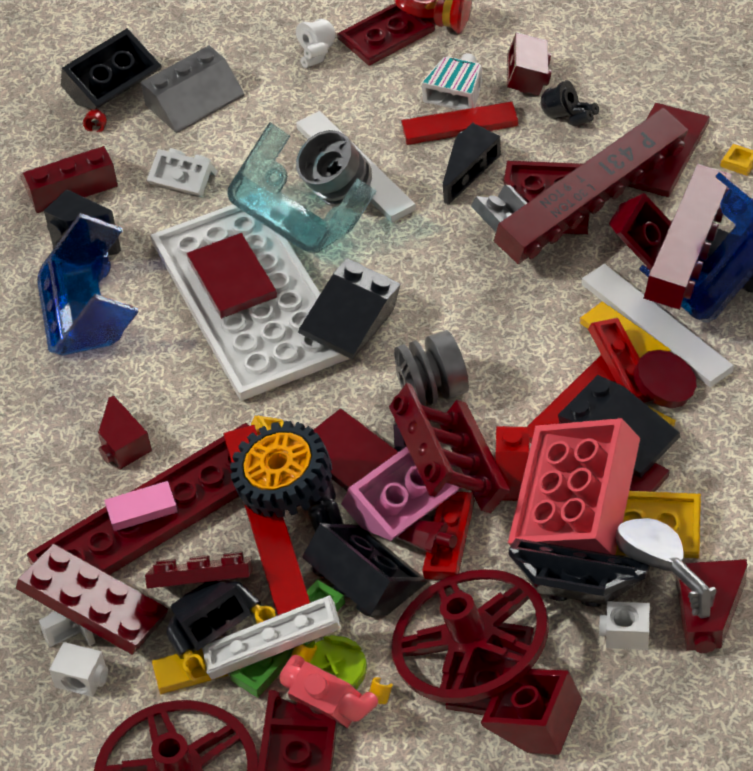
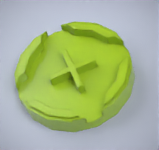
[306,635,367,689]

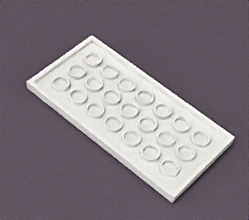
[151,195,350,401]

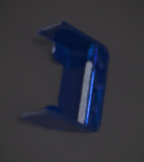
[37,213,139,356]

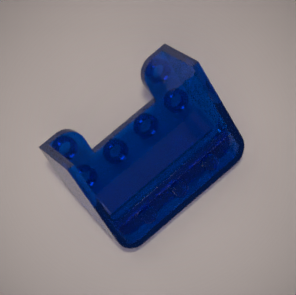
[639,172,753,322]

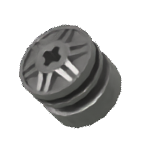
[296,130,372,208]
[394,330,469,406]

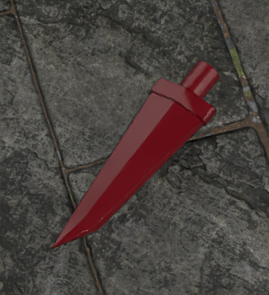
[396,520,457,554]

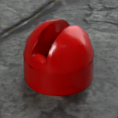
[83,109,107,132]

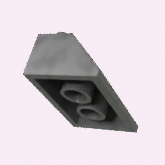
[141,45,244,133]

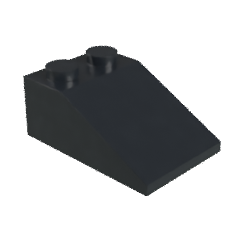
[298,258,401,360]
[558,375,680,478]

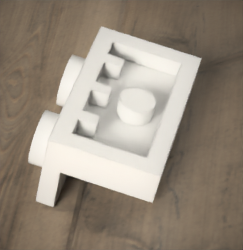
[147,148,218,197]

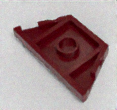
[257,690,337,771]

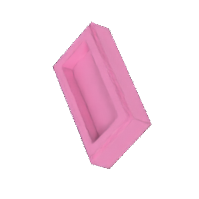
[104,481,178,531]

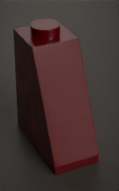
[676,559,748,653]

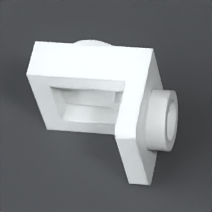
[39,611,95,647]

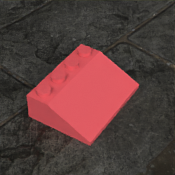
[508,418,640,555]

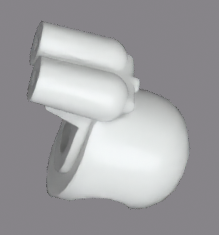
[296,19,336,68]

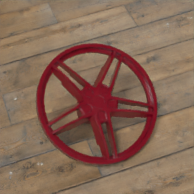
[391,569,549,703]
[94,700,259,771]

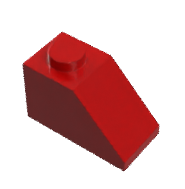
[496,426,530,501]

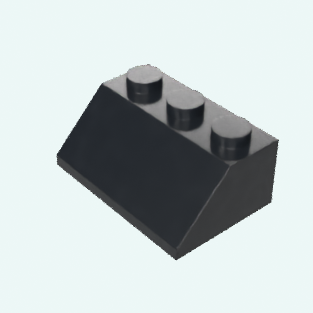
[61,28,162,109]
[302,523,428,617]

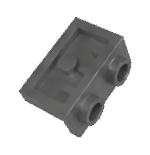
[471,185,527,232]

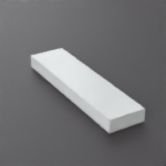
[202,595,341,680]

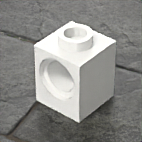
[599,601,650,650]
[49,642,108,697]

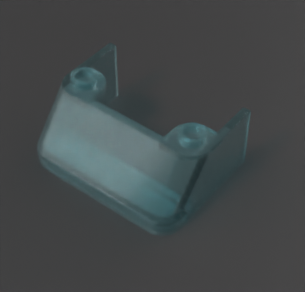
[227,122,377,254]

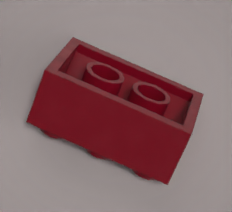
[20,146,118,213]

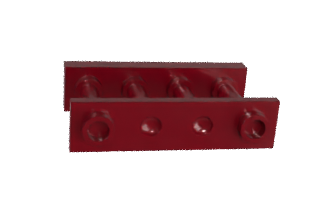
[389,383,510,514]

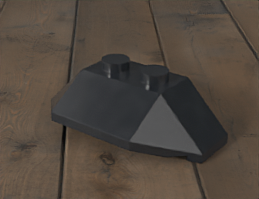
[508,538,650,607]

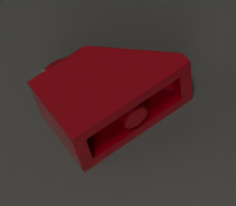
[98,395,152,470]

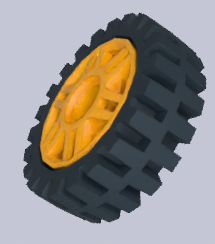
[230,421,332,518]

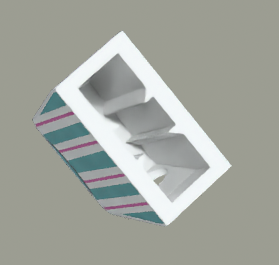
[422,53,482,110]

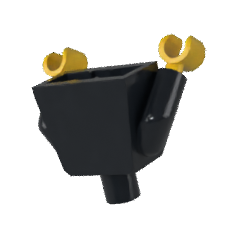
[166,581,276,682]

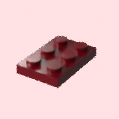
[145,551,253,589]

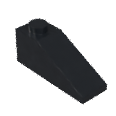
[443,123,501,205]

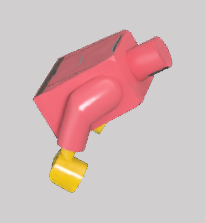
[280,644,393,729]

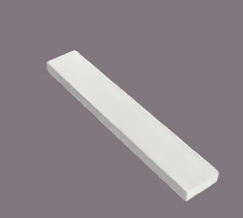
[296,111,416,223]
[582,263,734,388]

